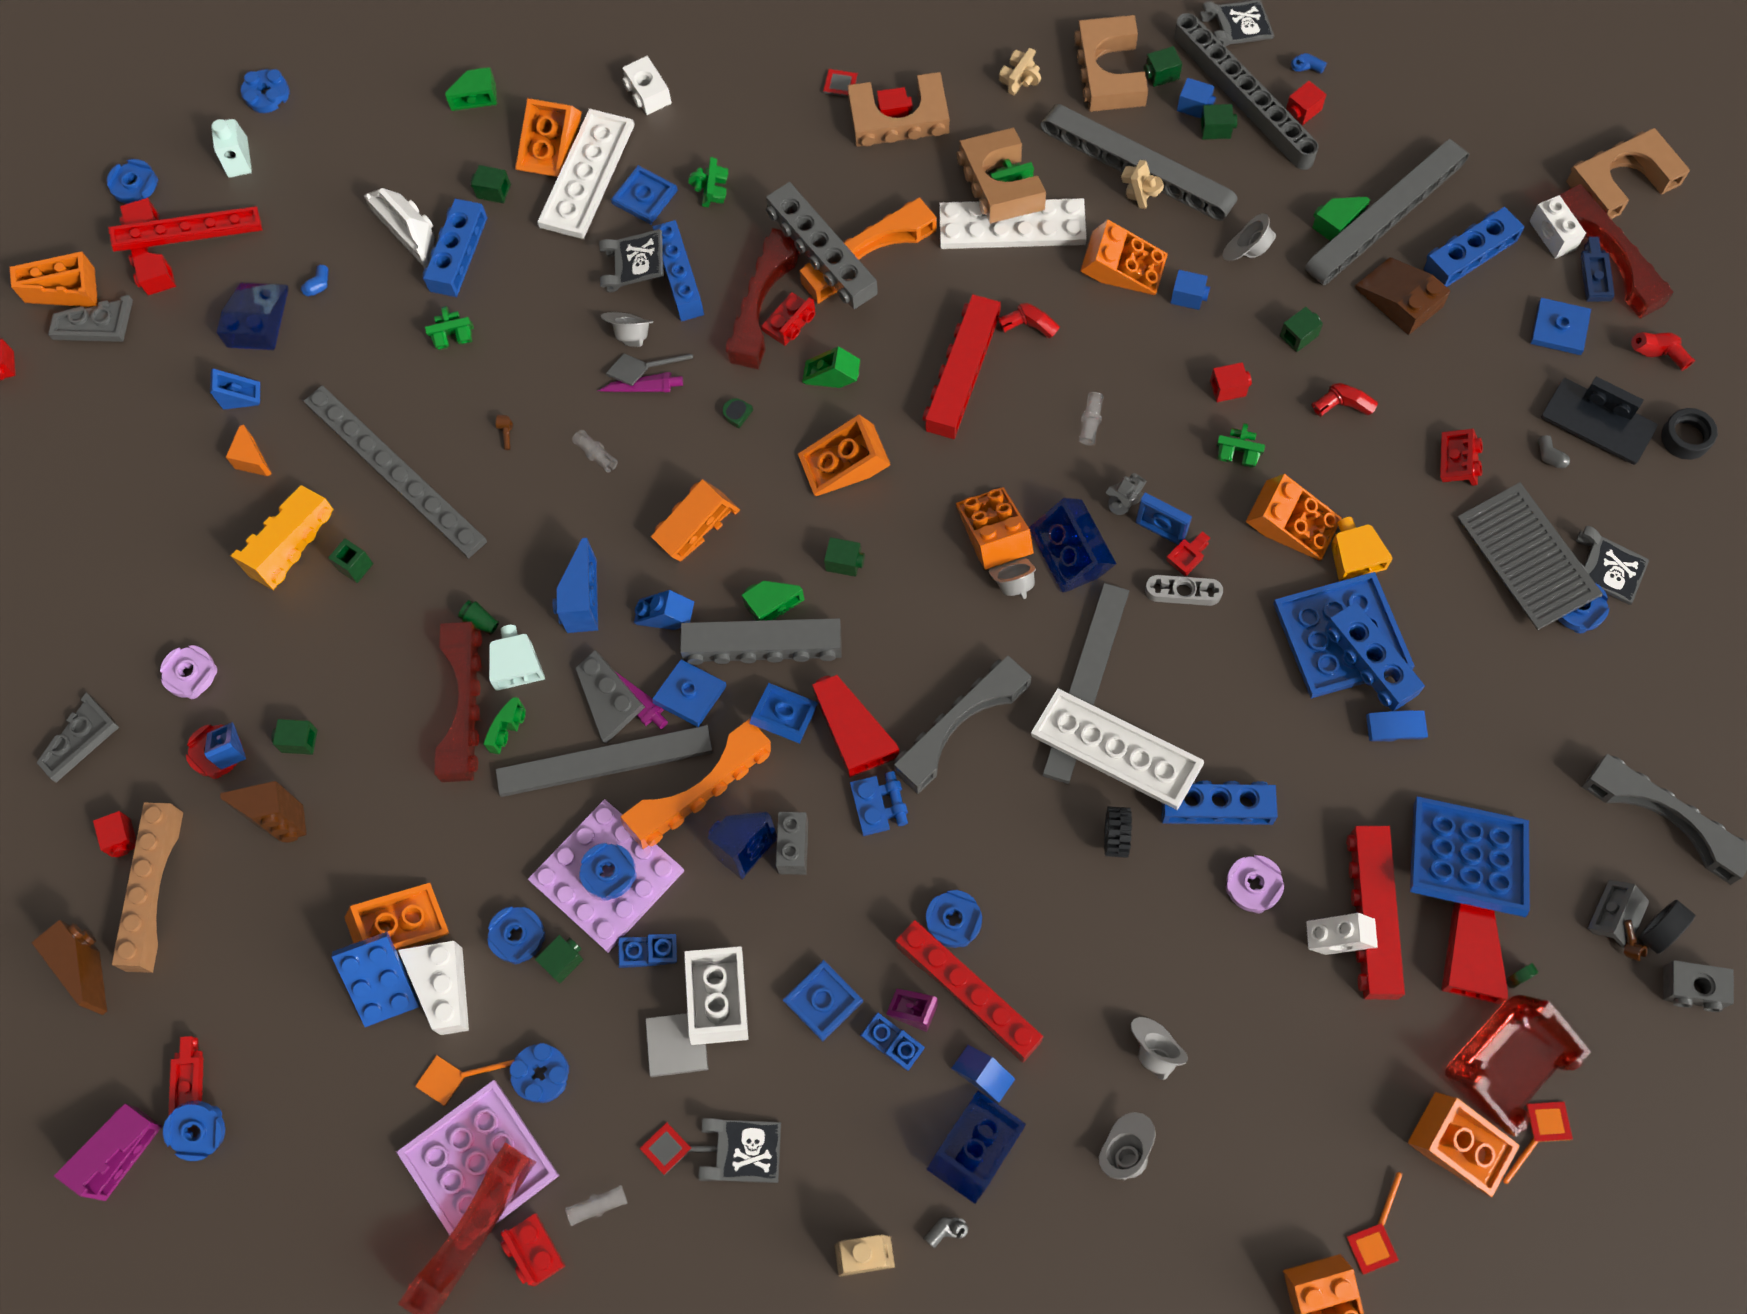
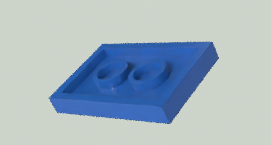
[332,932,419,1027]

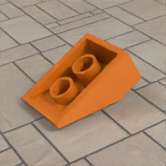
[516,98,581,177]
[798,415,891,496]
[344,883,449,956]
[1408,1092,1520,1197]

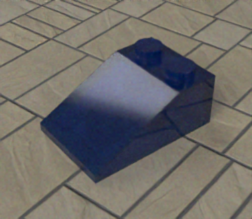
[217,283,289,350]
[926,1091,1026,1204]

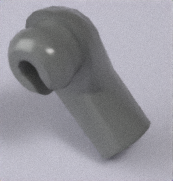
[1538,435,1570,468]
[924,1217,968,1249]

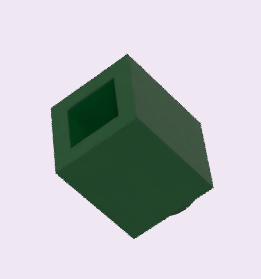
[1143,46,1182,87]
[1200,104,1237,140]
[471,165,511,204]
[1280,307,1323,353]
[824,537,865,577]
[328,538,374,583]
[271,719,318,755]
[535,935,584,984]

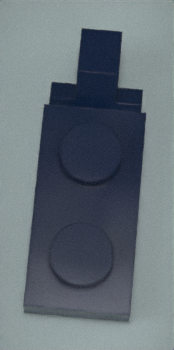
[1580,237,1615,302]

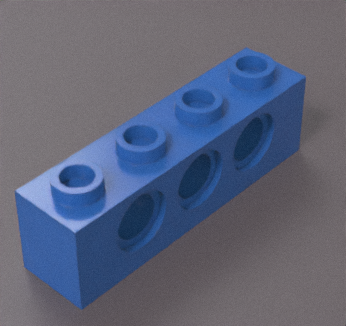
[423,199,487,297]
[1423,207,1525,287]
[653,220,704,321]
[1325,602,1425,711]
[1161,781,1278,825]

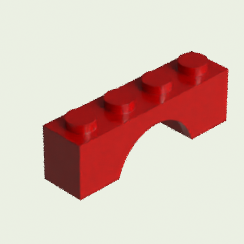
[119,198,176,295]

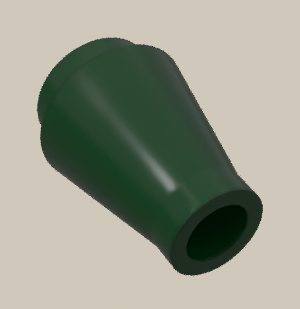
[458,600,499,635]

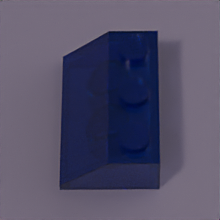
[1029,498,1117,592]
[707,812,777,879]

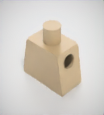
[835,1235,895,1276]

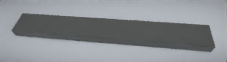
[1043,583,1130,784]
[496,725,713,797]

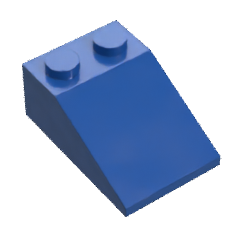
[552,538,598,633]

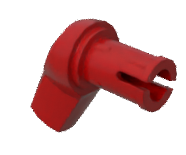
[998,303,1060,339]
[1631,332,1695,371]
[1311,383,1378,417]

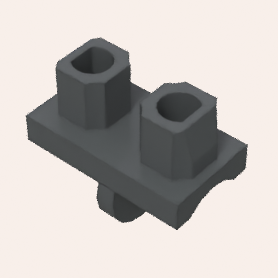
[1106,473,1147,515]

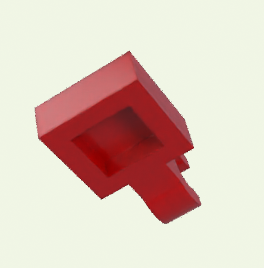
[1166,531,1210,577]

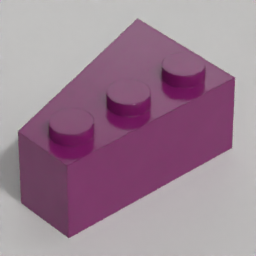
[54,1104,162,1201]

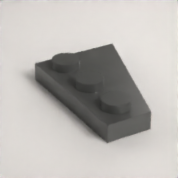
[48,295,133,342]
[576,650,645,743]
[37,693,119,783]

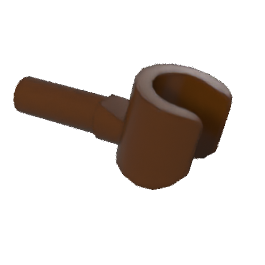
[496,415,513,450]
[1624,920,1648,961]

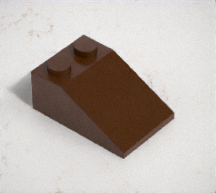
[1355,257,1451,335]
[31,920,107,1015]

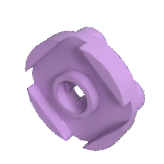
[160,645,217,699]
[1226,855,1284,913]

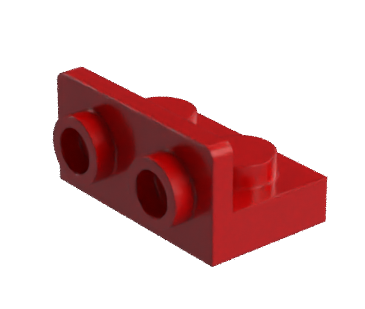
[761,292,815,346]
[1440,429,1483,486]
[500,1214,566,1286]

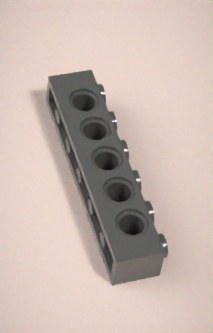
[766,182,878,309]

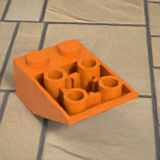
[1081,220,1168,295]
[1246,474,1342,561]
[956,487,1034,570]
[1283,1254,1364,1314]

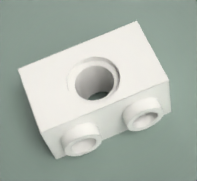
[622,56,671,115]
[1529,195,1586,259]
[1306,913,1377,955]

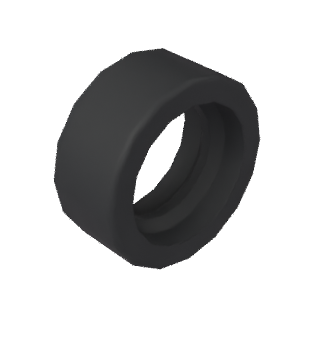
[1661,408,1718,460]
[1639,900,1696,954]

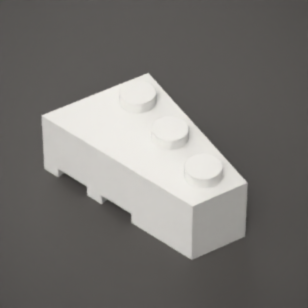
[398,941,469,1035]

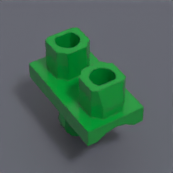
[689,157,729,208]
[990,159,1034,182]
[425,306,474,350]
[1216,423,1265,468]

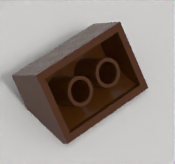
[220,781,307,843]

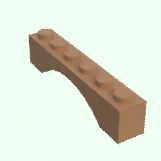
[112,803,183,973]

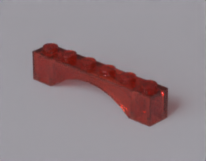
[1558,184,1674,319]
[726,228,800,370]
[435,622,482,782]
[398,1142,536,1314]

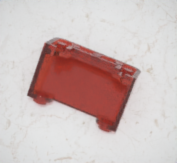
[1445,995,1590,1137]

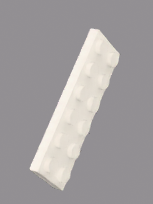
[538,109,634,239]
[940,199,1086,249]
[1031,689,1204,810]

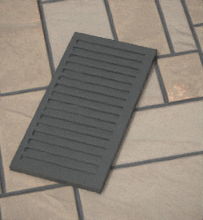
[1457,482,1603,631]

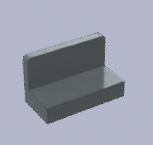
[1588,880,1649,948]

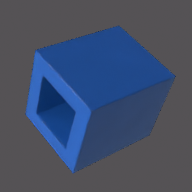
[1177,78,1216,118]
[1171,270,1210,310]

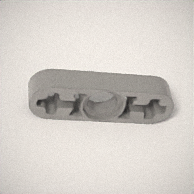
[1145,575,1223,606]

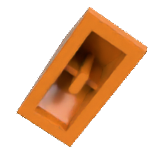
[226,424,272,476]

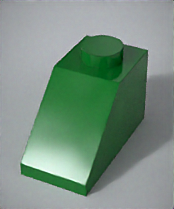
[445,67,497,111]
[1312,197,1370,241]
[802,346,860,388]
[742,581,805,621]

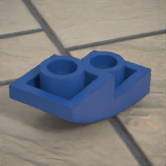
[1366,711,1428,741]
[618,934,677,968]
[860,1012,925,1071]

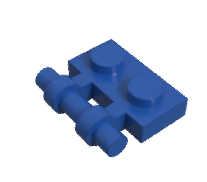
[850,771,908,836]

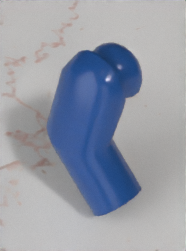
[1291,53,1327,74]
[301,265,329,296]

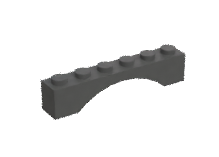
[894,656,1031,794]
[1582,754,1747,885]

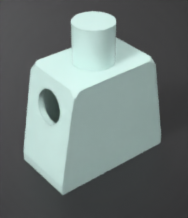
[211,119,252,178]
[489,625,545,691]

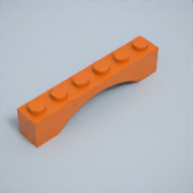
[800,197,937,304]
[620,719,771,850]

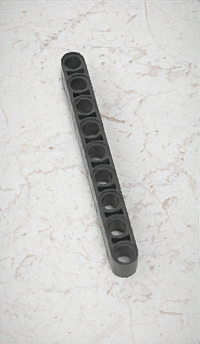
[1174,13,1319,170]
[1041,104,1237,221]
[1305,139,1469,285]

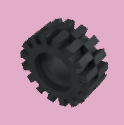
[1104,806,1132,858]

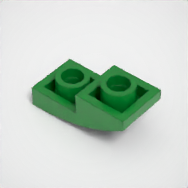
[484,697,526,754]

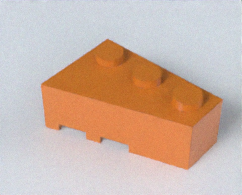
[10,251,98,307]
[651,479,740,562]

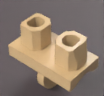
[999,48,1041,95]
[1121,160,1164,209]

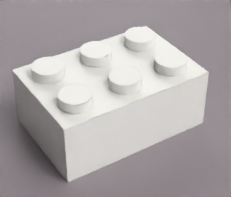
[685,946,749,1045]

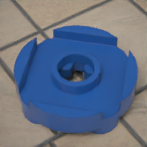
[241,69,289,113]
[107,159,158,204]
[1558,583,1609,634]
[579,843,637,901]
[926,890,982,948]
[487,907,546,964]
[510,1043,569,1103]
[163,1101,225,1161]

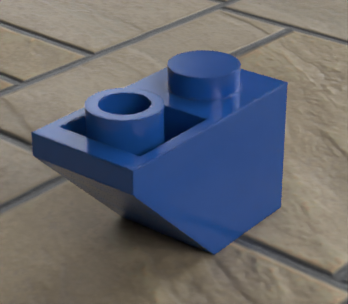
[634,590,694,630]

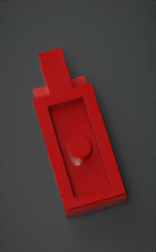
[168,1036,204,1116]

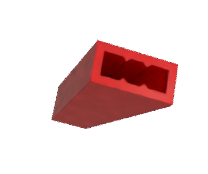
[812,675,899,777]
[1442,902,1508,1004]

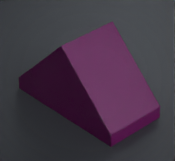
[886,988,938,1032]

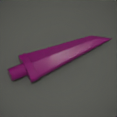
[598,372,683,393]
[615,671,668,729]

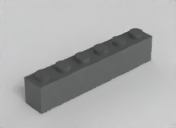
[681,618,842,665]

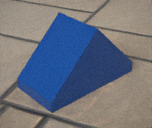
[210,369,260,410]
[204,722,247,770]
[951,1045,1015,1103]

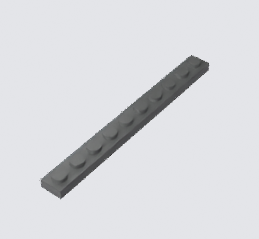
[304,385,487,559]

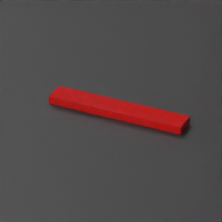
[108,206,262,252]

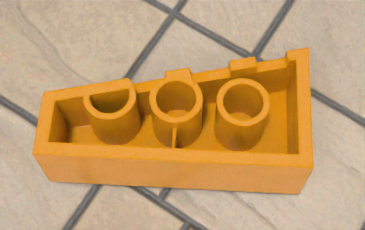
[230,485,334,590]

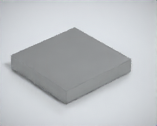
[646,1013,708,1077]

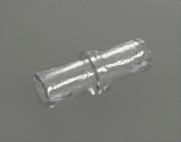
[1079,392,1104,445]
[572,430,618,473]
[565,1185,628,1226]

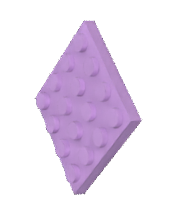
[528,799,684,953]
[397,1080,559,1250]

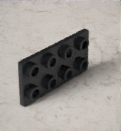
[1541,376,1658,465]

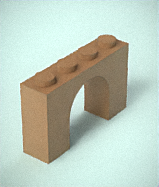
[1074,15,1148,112]
[848,72,950,147]
[957,128,1046,223]
[1566,128,1690,224]

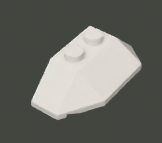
[364,188,435,268]

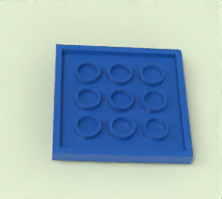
[1273,572,1415,698]
[1410,796,1530,917]

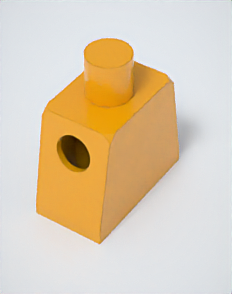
[1331,517,1393,582]

